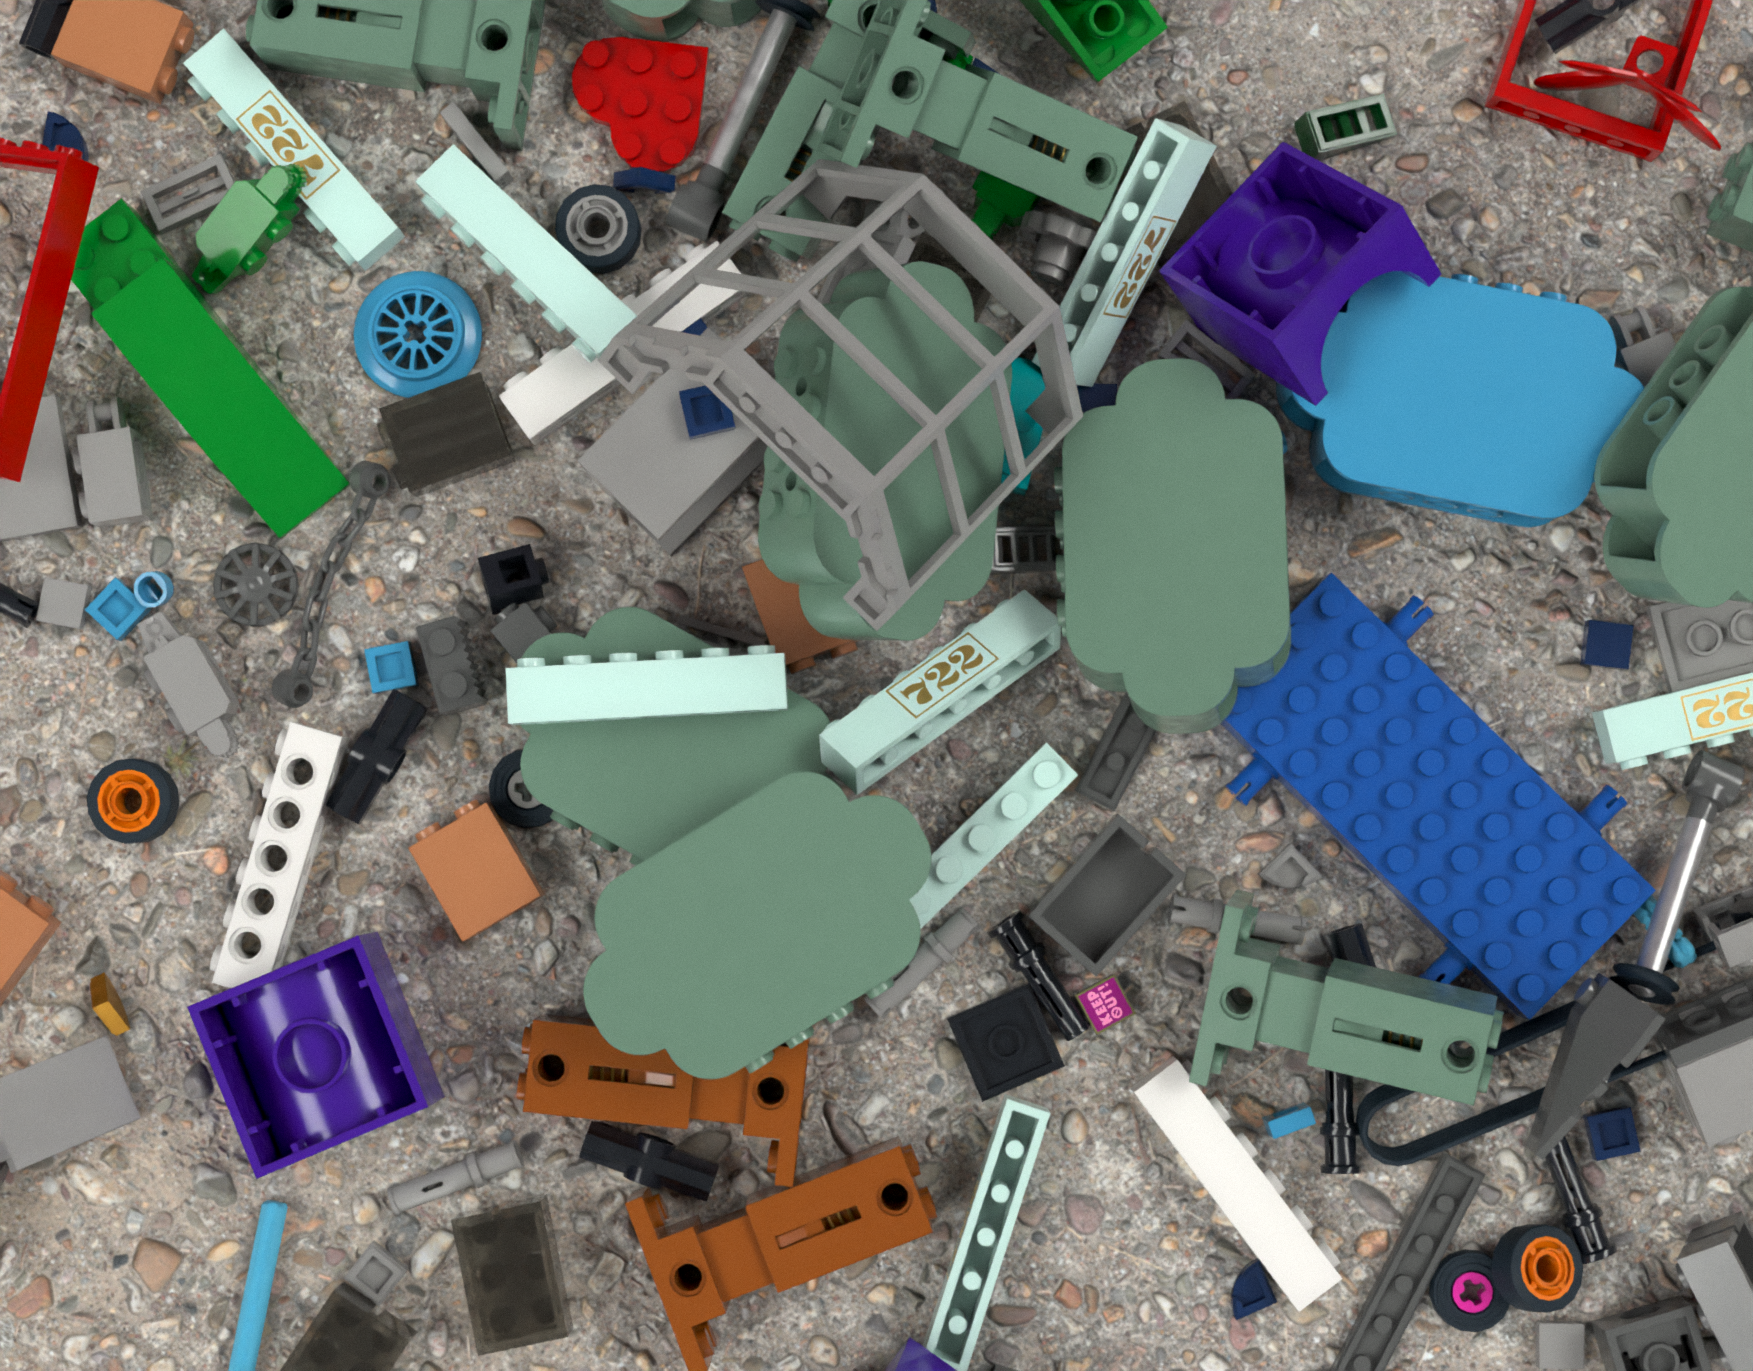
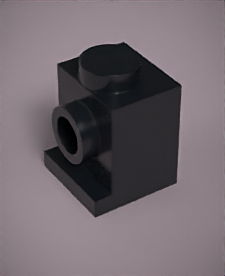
[478,544,549,615]

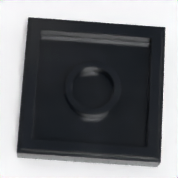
[947,983,1065,1102]

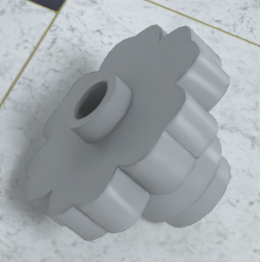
[1019,210,1097,286]

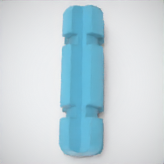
[1633,895,1697,968]

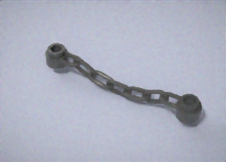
[272,461,391,708]

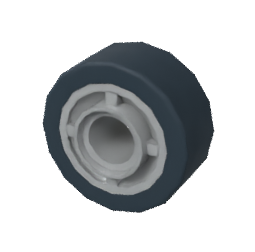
[555,184,642,274]

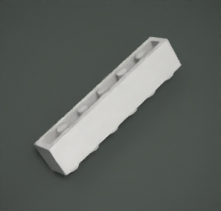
[499,241,749,445]
[1130,1056,1342,1312]

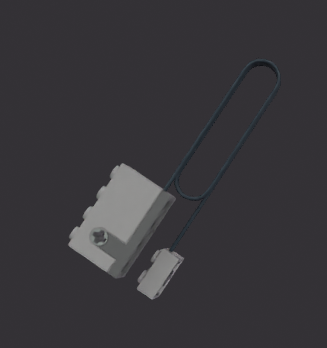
[1355,885,1753,1166]

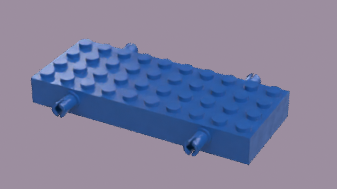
[1221,572,1656,1020]

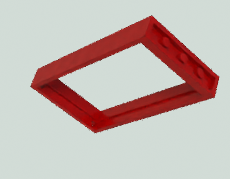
[1484,0,1713,162]
[0,138,99,482]

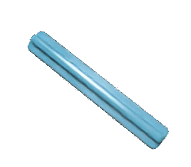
[228,1200,288,1371]

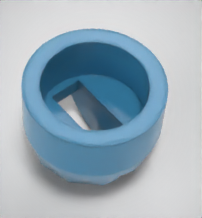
[134,571,174,607]

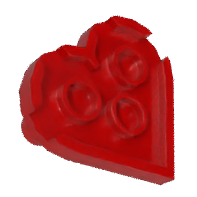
[572,37,709,174]

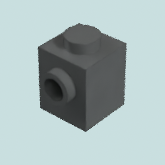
[490,602,558,663]

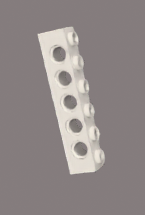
[210,722,350,988]

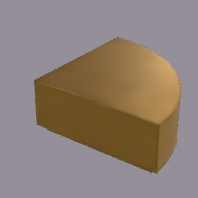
[90,972,130,1036]

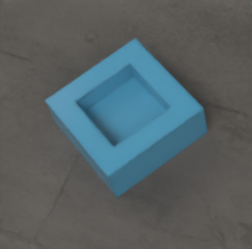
[85,577,152,641]
[364,641,419,694]
[1262,1102,1316,1139]

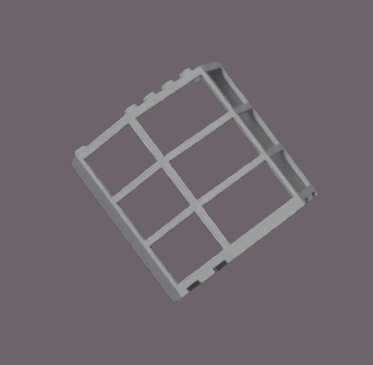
[598,159,1083,631]

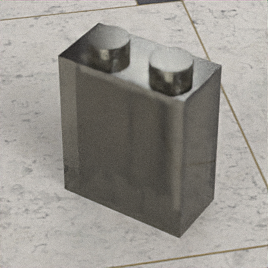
[377,372,516,497]

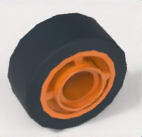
[87,758,179,844]
[1491,1224,1583,1313]

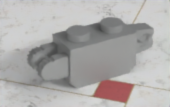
[138,611,240,758]

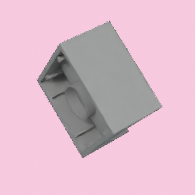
[577,327,768,557]

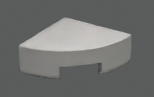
[1257,843,1322,888]

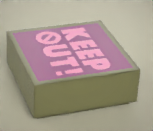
[1074,973,1136,1035]

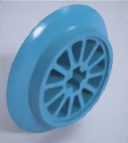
[354,271,482,398]

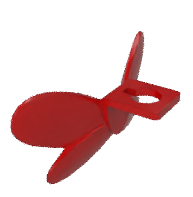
[1533,35,1721,151]

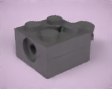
[1591,1296,1712,1371]

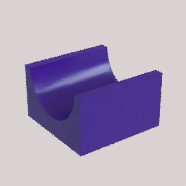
[1159,142,1441,406]
[187,931,445,1179]

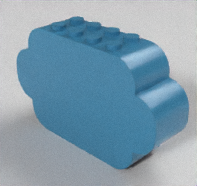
[1276,271,1644,528]

